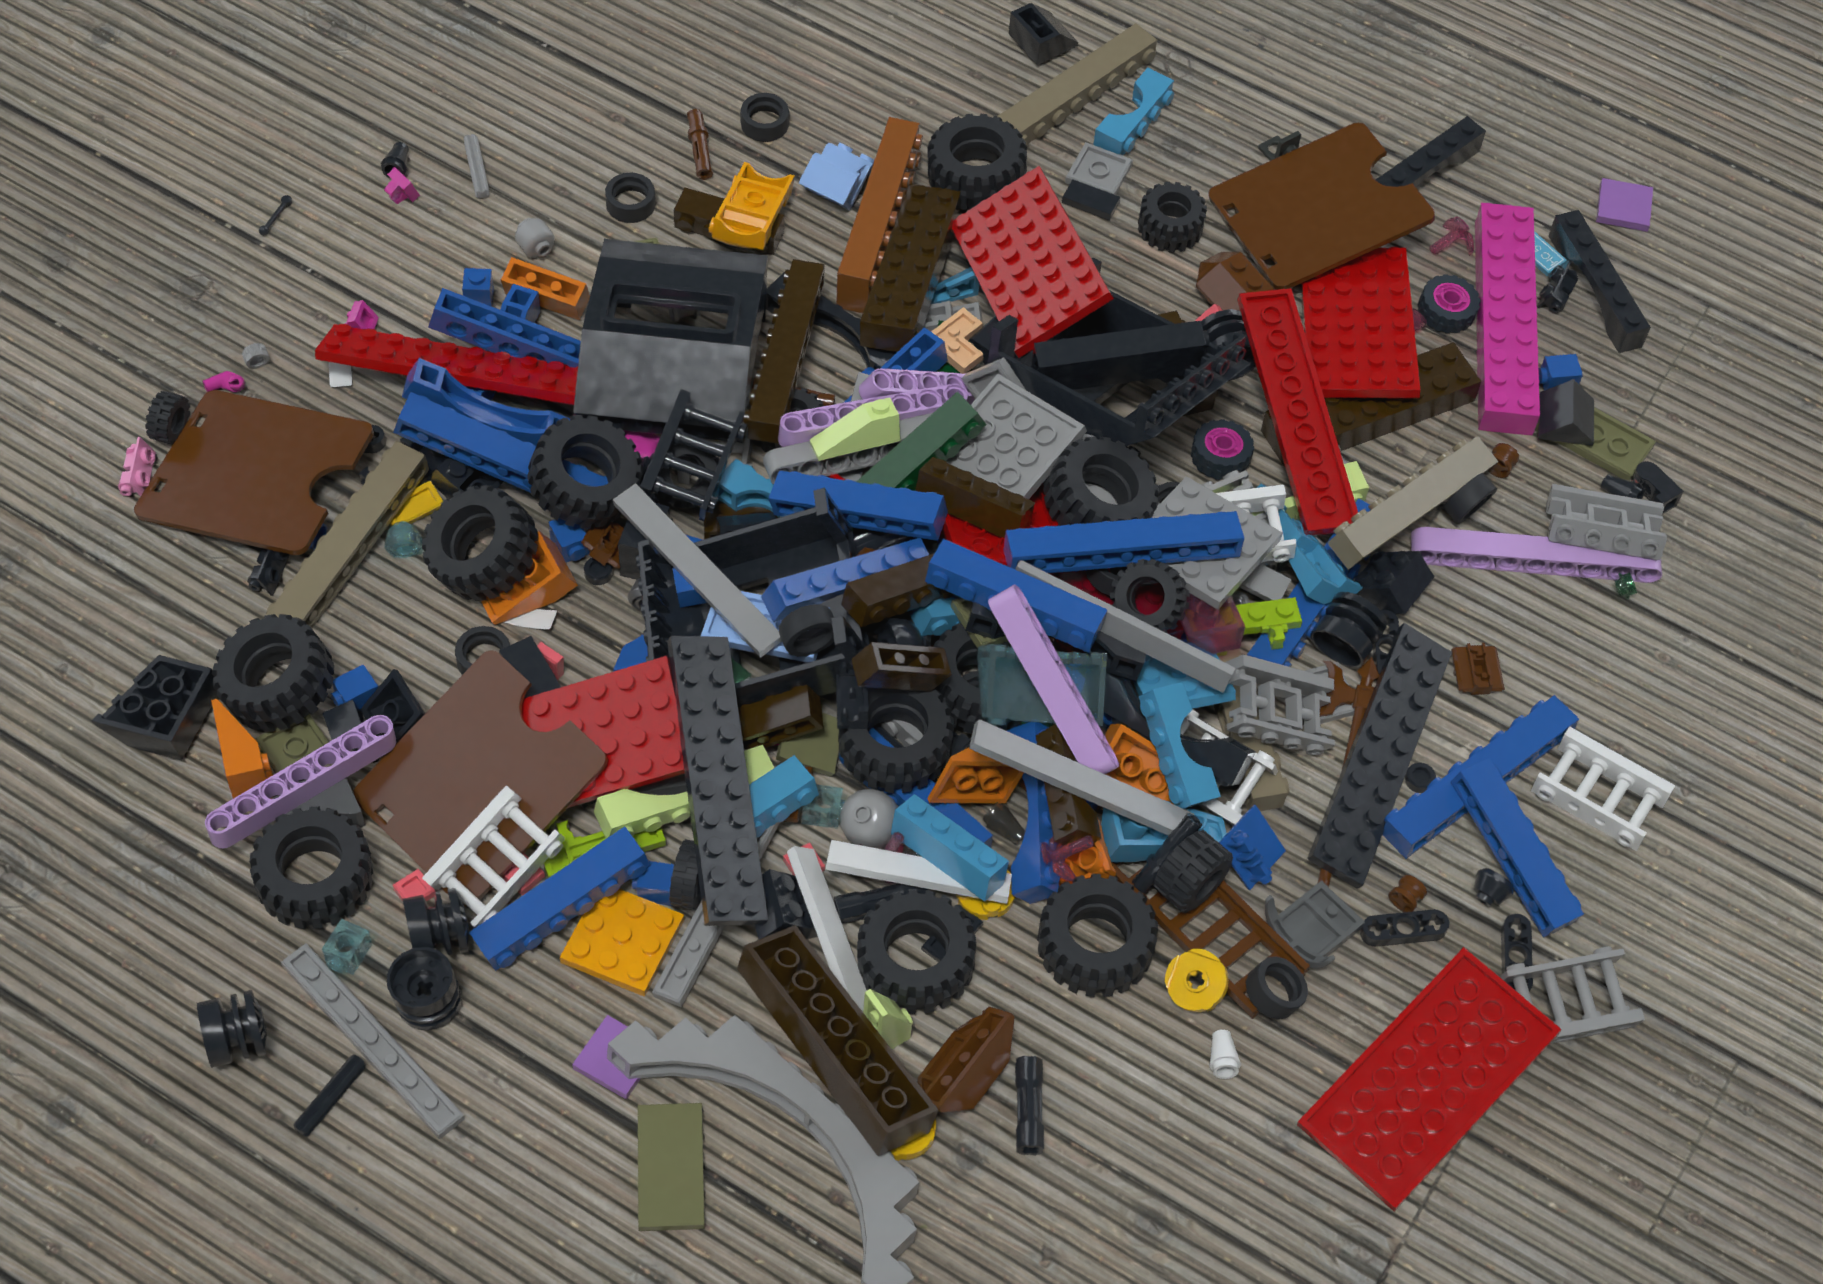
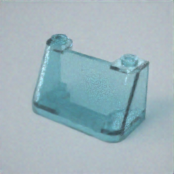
[977,644,1107,726]

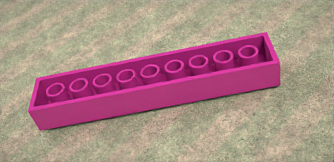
[1475,202,1540,436]

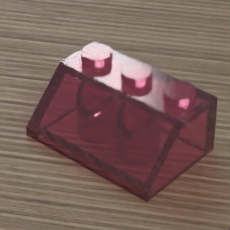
[1180,593,1245,654]

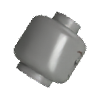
[515,218,555,258]

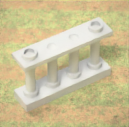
[1216,485,1296,562]
[1180,709,1278,826]
[1531,727,1675,851]
[422,785,566,927]

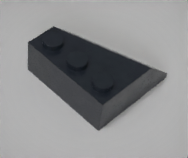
[91,655,217,761]

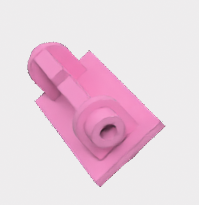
[118,437,156,496]

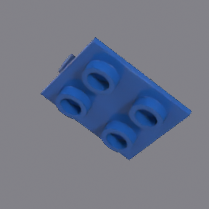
[1219,805,1286,890]

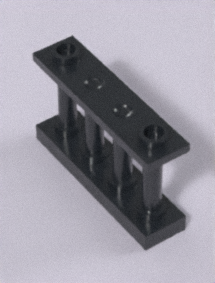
[640,389,748,522]

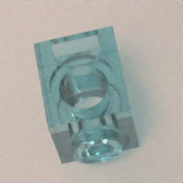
[802,784,846,829]
[322,918,372,975]

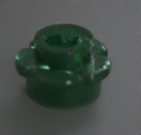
[1614,572,1637,599]

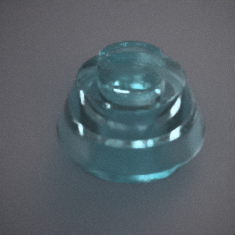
[384,521,423,558]

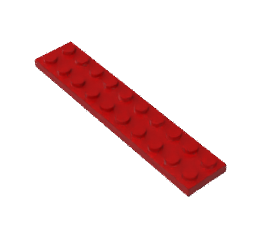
[1237,288,1358,535]
[315,324,578,405]

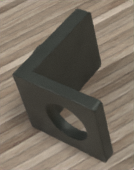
[1258,131,1302,161]

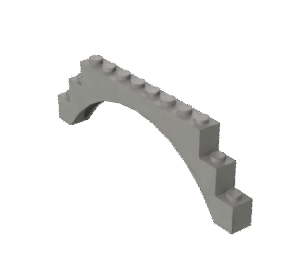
[607,1015,920,1284]

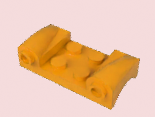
[709,162,795,250]

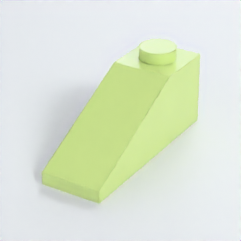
[810,397,900,461]
[863,989,913,1049]

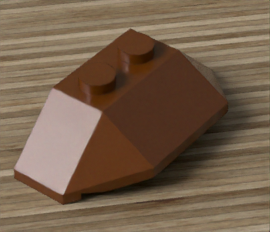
[1196,252,1274,312]
[917,1006,1015,1113]

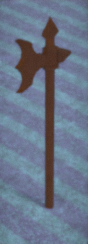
[1317,657,1379,887]

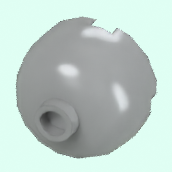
[840,789,899,849]

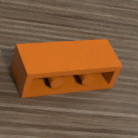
[501,257,590,320]

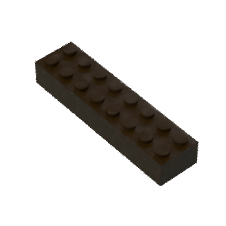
[860,184,961,352]
[1261,342,1482,469]
[737,925,938,1156]

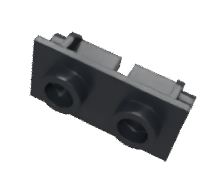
[1537,260,1578,313]
[247,548,290,596]

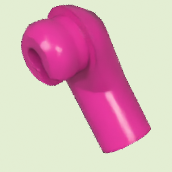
[202,371,245,392]

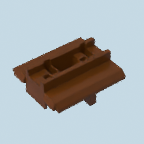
[581,521,624,569]
[1451,643,1505,695]

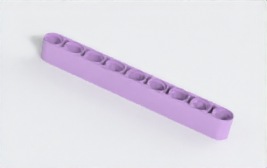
[1411,527,1662,583]

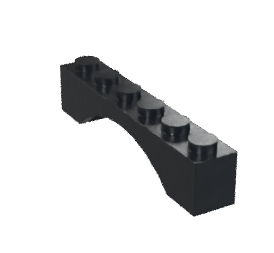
[1376,116,1486,187]
[1548,210,1651,353]
[766,272,897,370]
[965,602,1146,681]
[1081,666,1256,787]

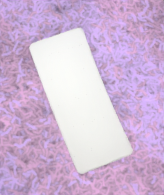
[329,362,352,387]
[504,609,557,629]

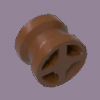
[1488,443,1519,478]
[1388,875,1427,912]

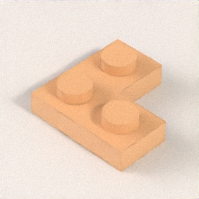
[931,307,983,374]

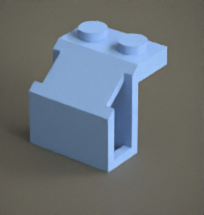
[799,143,875,211]

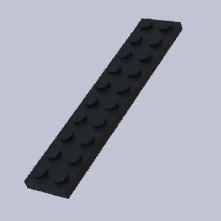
[1307,623,1452,889]
[667,636,768,926]

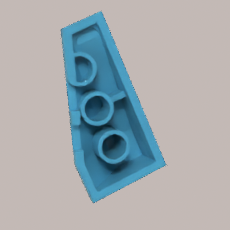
[1101,800,1227,862]

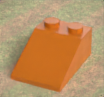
[481,531,578,625]
[211,699,273,799]
[1105,724,1174,805]
[927,747,1024,803]

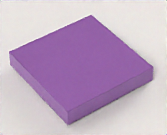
[1596,178,1653,232]
[572,1015,641,1099]

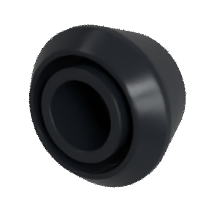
[1473,868,1514,907]

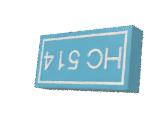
[1534,231,1567,276]

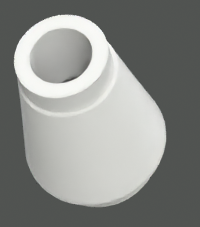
[1210,1030,1241,1079]

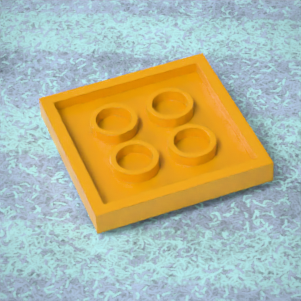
[560,889,684,997]

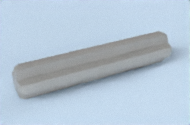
[463,134,490,199]

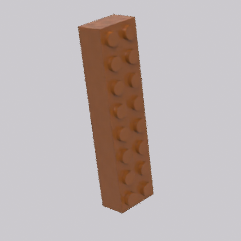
[836,117,923,313]

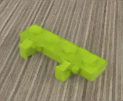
[1182,597,1302,656]
[543,820,666,878]

